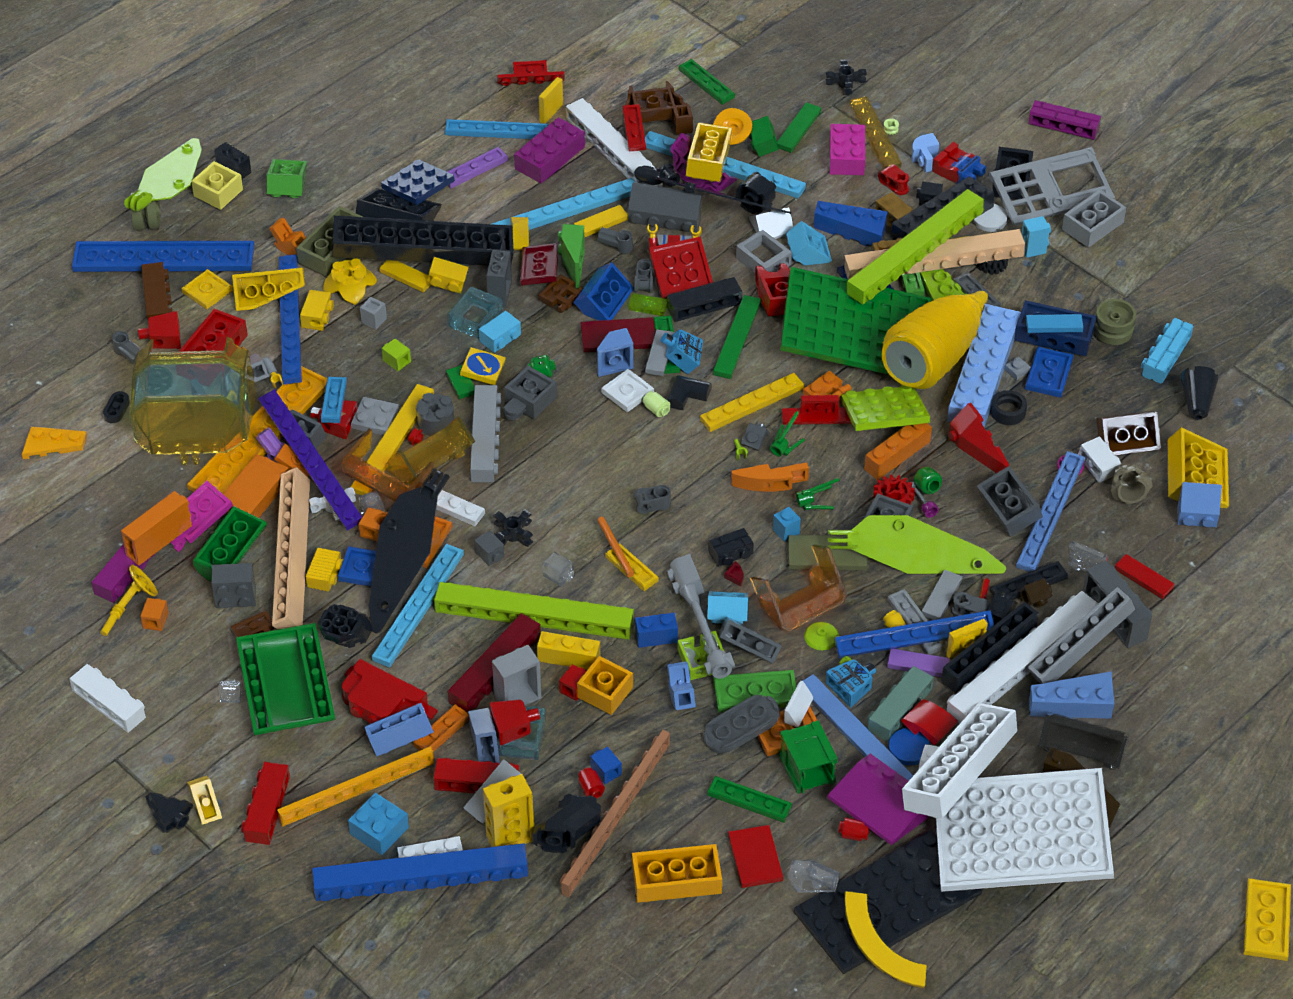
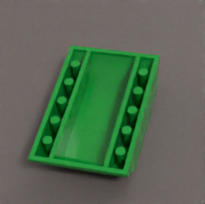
[236,623,336,736]

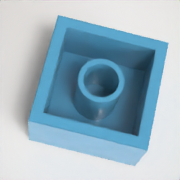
[348,792,409,855]

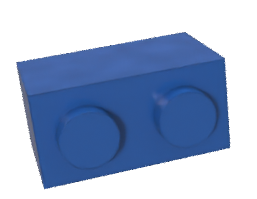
[635,613,678,648]

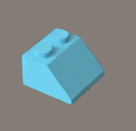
[786,221,832,266]
[707,591,748,624]

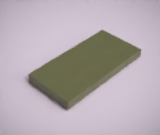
[788,535,867,570]

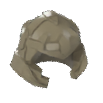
[1111,464,1153,505]

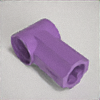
[256,427,285,464]

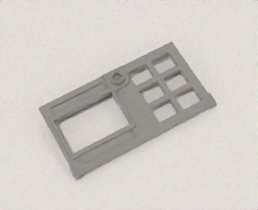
[989,147,1115,226]

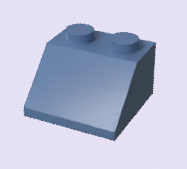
[597,328,634,377]
[1177,482,1222,527]

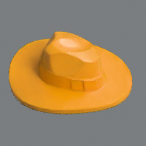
[713,108,752,145]

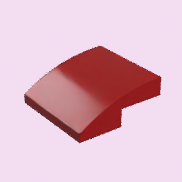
[901,699,958,746]

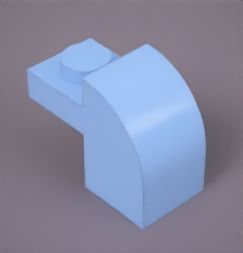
[911,133,939,173]

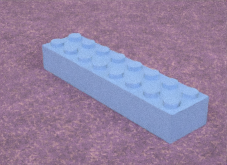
[947,304,1021,427]

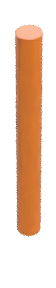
[597,517,634,577]

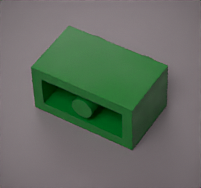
[749,116,779,157]

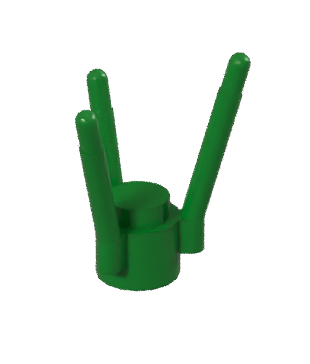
[769,411,805,457]
[796,478,840,510]

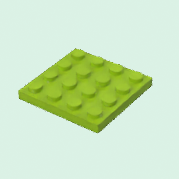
[841,385,930,431]

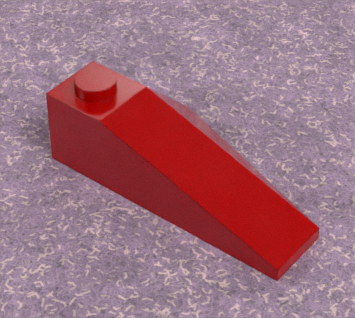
[948,402,1010,473]

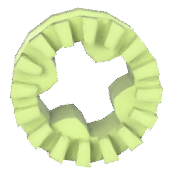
[883,119,899,135]

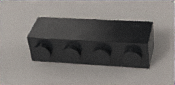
[667,277,742,322]

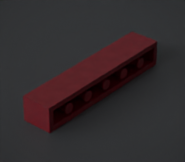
[448,613,541,713]

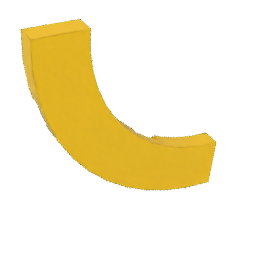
[845,892,927,988]

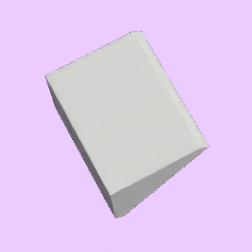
[749,207,793,239]

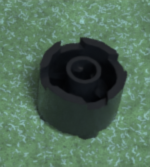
[735,172,776,214]

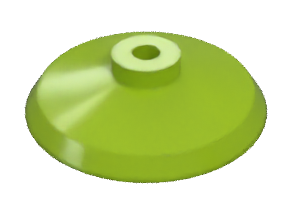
[804,622,839,651]

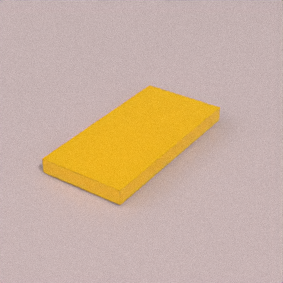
[1243,878,1291,961]

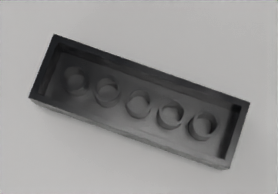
[892,176,994,240]

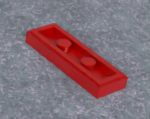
[622,104,646,152]
[1114,554,1175,600]

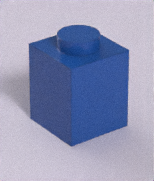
[591,746,622,784]

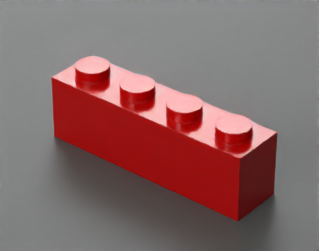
[434,758,520,794]
[241,762,290,845]

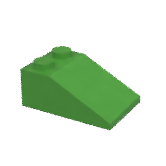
[267,159,307,198]
[558,224,585,289]

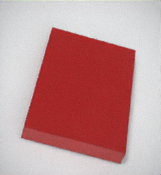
[728,825,783,888]

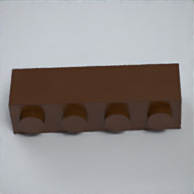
[141,262,173,325]

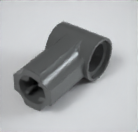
[598,227,633,254]
[112,331,145,365]

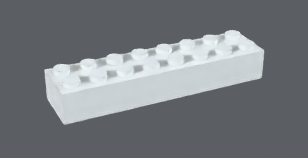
[902,703,1017,819]

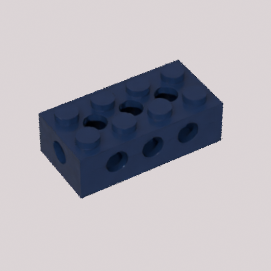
[1015,300,1097,356]

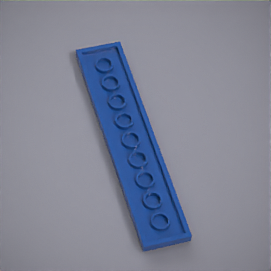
[72,241,255,272]

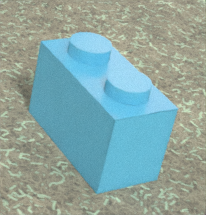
[1021,216,1051,258]
[479,311,521,353]

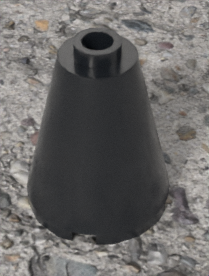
[1181,366,1218,420]

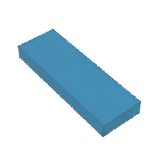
[1026,314,1083,333]
[321,377,347,423]

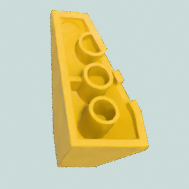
[232,268,305,311]

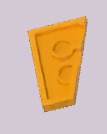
[22,427,87,459]

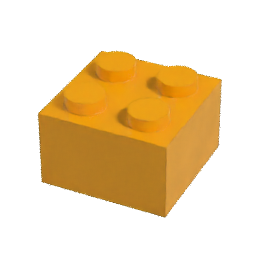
[577,656,633,715]

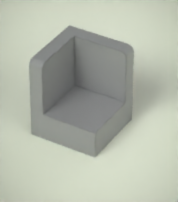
[360,297,387,330]

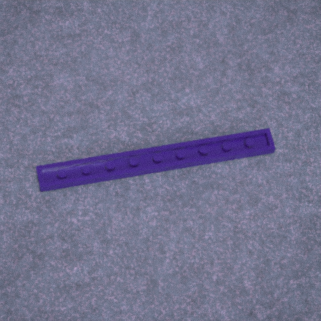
[258,389,362,531]

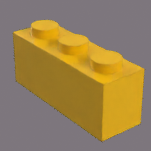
[537,631,601,670]

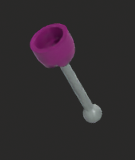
[912,482,939,518]

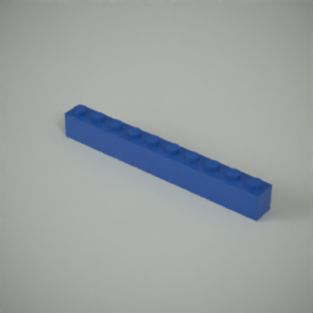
[313,843,528,901]

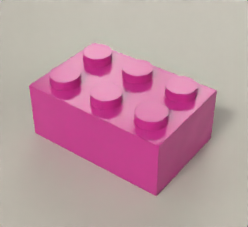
[830,124,865,175]

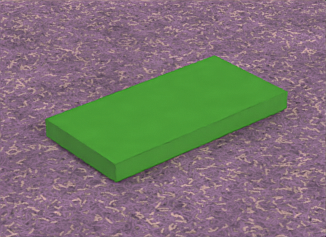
[714,670,796,713]

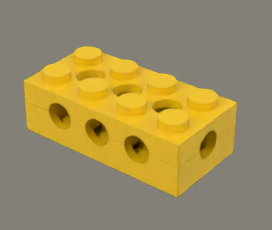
[483,774,534,847]

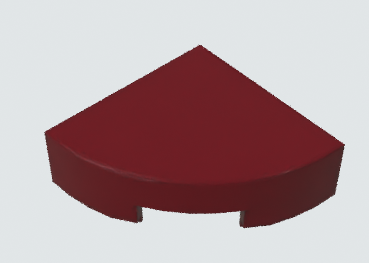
[724,561,744,586]

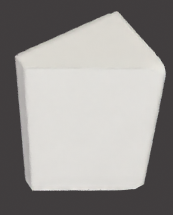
[784,681,813,727]

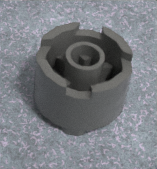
[416,393,455,437]

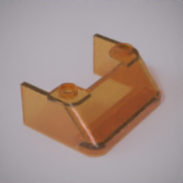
[341,428,434,501]
[750,544,847,631]

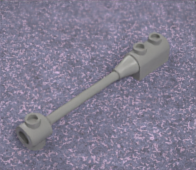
[667,554,735,679]

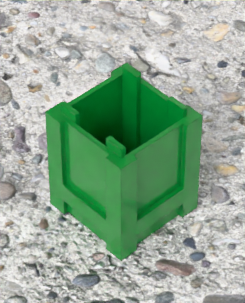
[779,720,838,794]

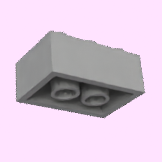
[1062,190,1126,248]

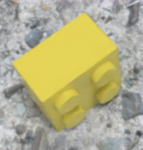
[192,161,243,210]

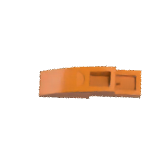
[731,462,809,492]

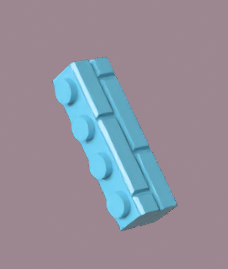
[1141,318,1194,384]

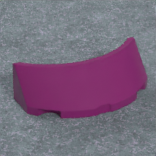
[671,133,737,192]

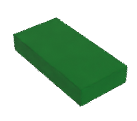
[446,365,475,399]

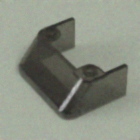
[1038,712,1130,770]

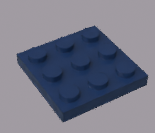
[381,159,455,205]

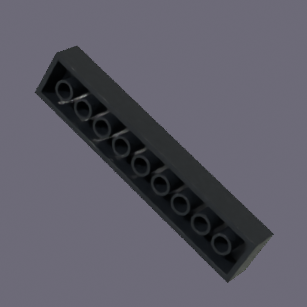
[332,215,514,265]

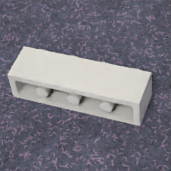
[69,664,146,733]

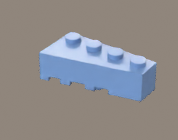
[1029,672,1114,719]

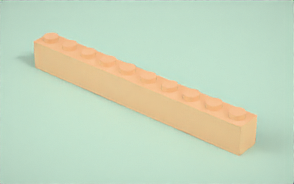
[844,229,1025,279]
[272,467,310,630]

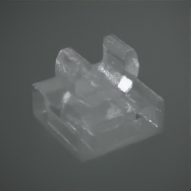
[219,679,242,703]

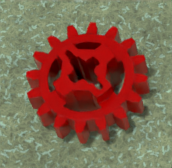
[873,474,915,505]

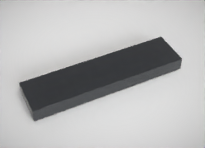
[990,561,1068,600]

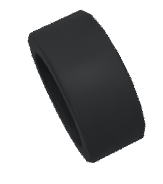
[991,390,1027,425]

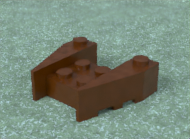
[622,81,693,140]

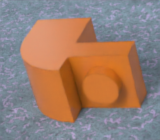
[269,218,306,255]

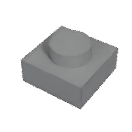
[1004,357,1031,380]

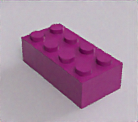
[514,117,585,184]

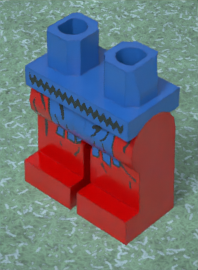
[932,142,986,184]

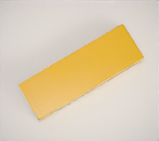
[574,205,628,237]
[379,260,431,293]
[605,543,659,591]

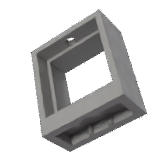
[736,229,792,273]

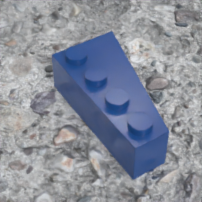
[814,201,887,246]

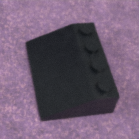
[356,188,442,221]

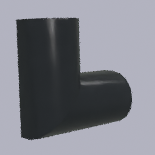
[667,375,712,410]

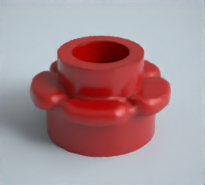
[408,428,424,446]

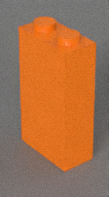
[223,454,289,518]
[121,491,192,566]

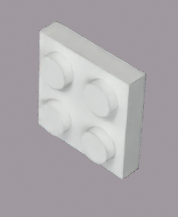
[602,369,654,412]

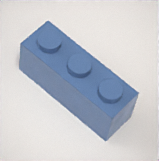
[365,703,433,756]

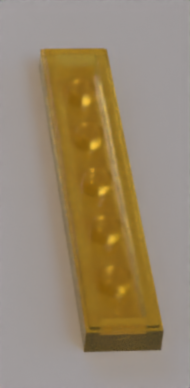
[850,96,902,169]

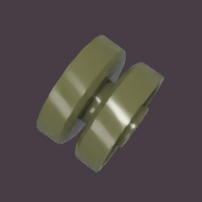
[130,192,161,230]
[1094,299,1136,345]

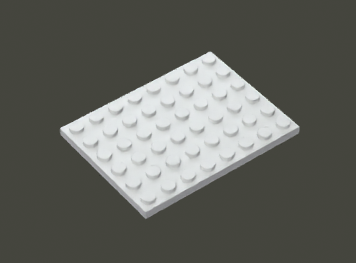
[936,768,1114,892]

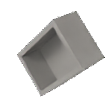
[492,645,542,705]

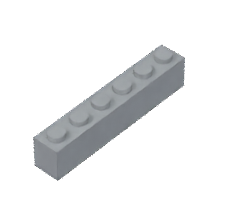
[471,385,501,482]
[1028,587,1136,684]

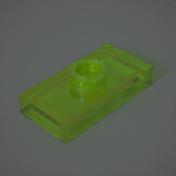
[629,293,667,316]

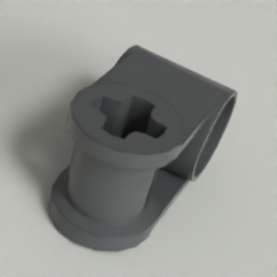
[634,259,653,293]
[633,485,671,514]
[951,592,990,616]

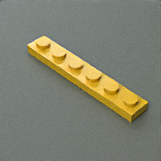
[700,373,804,432]

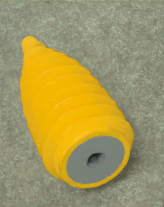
[882,291,988,389]

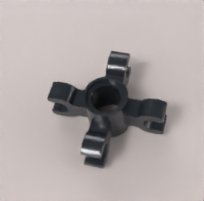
[825,59,867,95]
[493,510,533,547]

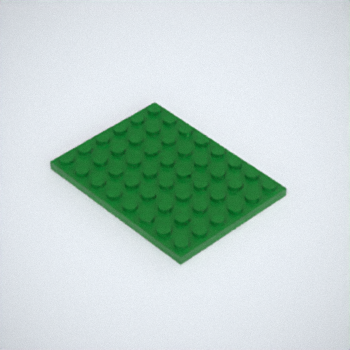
[780,267,931,374]

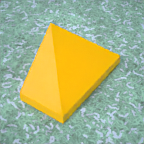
[510,217,529,250]

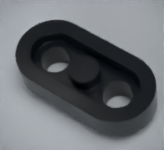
[103,391,130,423]

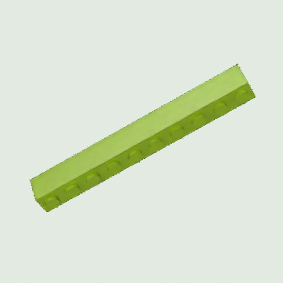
[847,189,984,304]
[434,582,634,640]

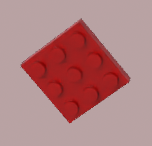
[648,236,713,300]

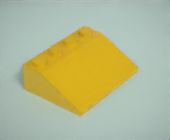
[1168,427,1229,508]

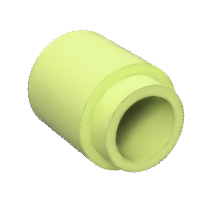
[643,391,670,417]

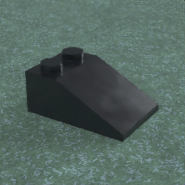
[992,146,1034,200]

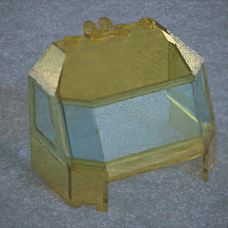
[129,336,257,465]

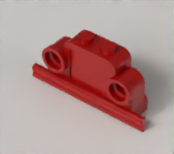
[342,659,438,724]

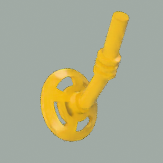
[100,565,158,636]

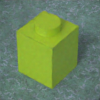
[382,338,411,371]

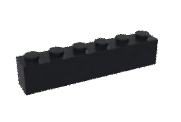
[941,602,1039,693]

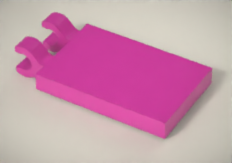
[170,481,233,552]

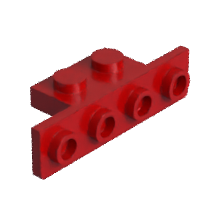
[497,60,565,86]
[782,395,852,425]

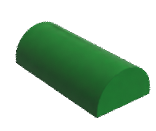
[193,506,267,582]

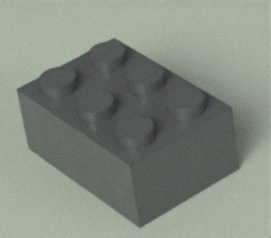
[977,466,1043,537]

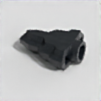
[145,792,193,833]

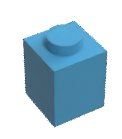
[773,507,801,542]

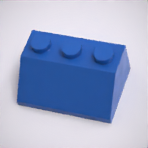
[574,262,634,321]

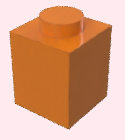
[140,598,169,631]

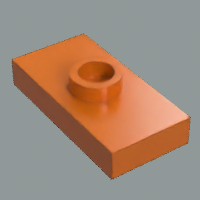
[274,444,309,477]

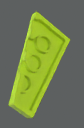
[920,269,967,302]

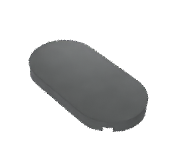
[703,695,780,753]

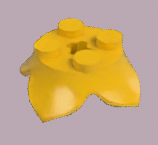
[323,258,377,305]

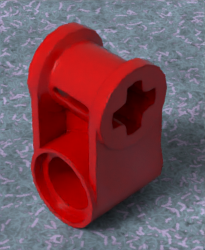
[878,164,909,195]

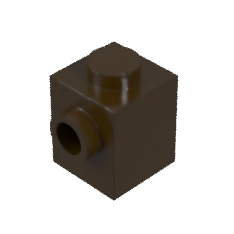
[1018,578,1053,608]

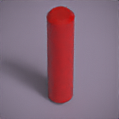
[979,578,990,599]

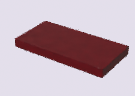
[581,317,655,353]

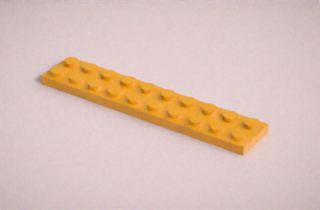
[187,366,328,494]

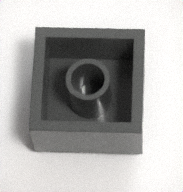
[212,563,256,608]

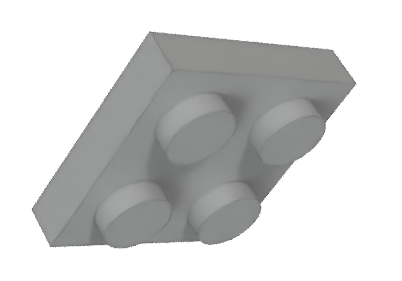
[351,397,399,435]

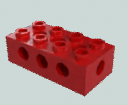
[175,308,248,383]

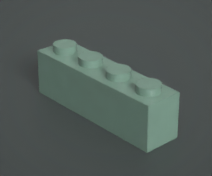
[867,666,934,742]

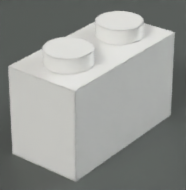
[1078,436,1121,483]

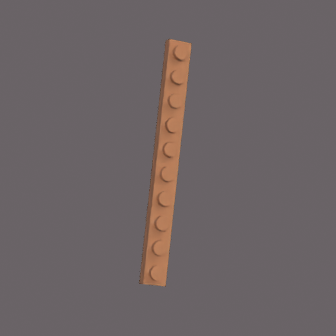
[560,730,670,897]

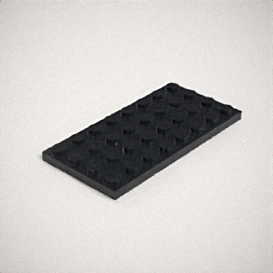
[793,829,983,974]

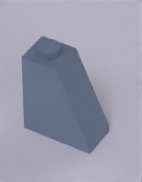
[468,708,500,763]

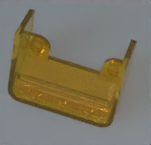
[385,416,476,487]

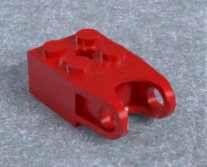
[755,263,790,316]

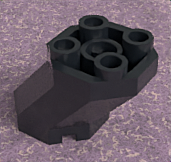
[318,604,372,648]
[533,794,601,853]

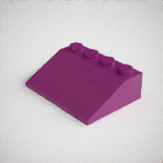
[827,753,929,845]

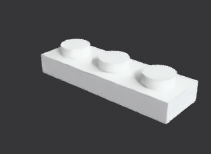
[436,490,485,526]
[397,836,463,858]

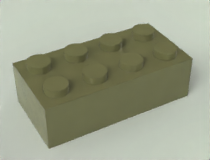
[296,206,362,277]

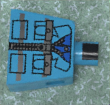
[661,330,703,374]
[826,660,876,708]

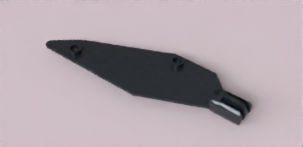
[634,165,792,214]
[369,467,450,634]

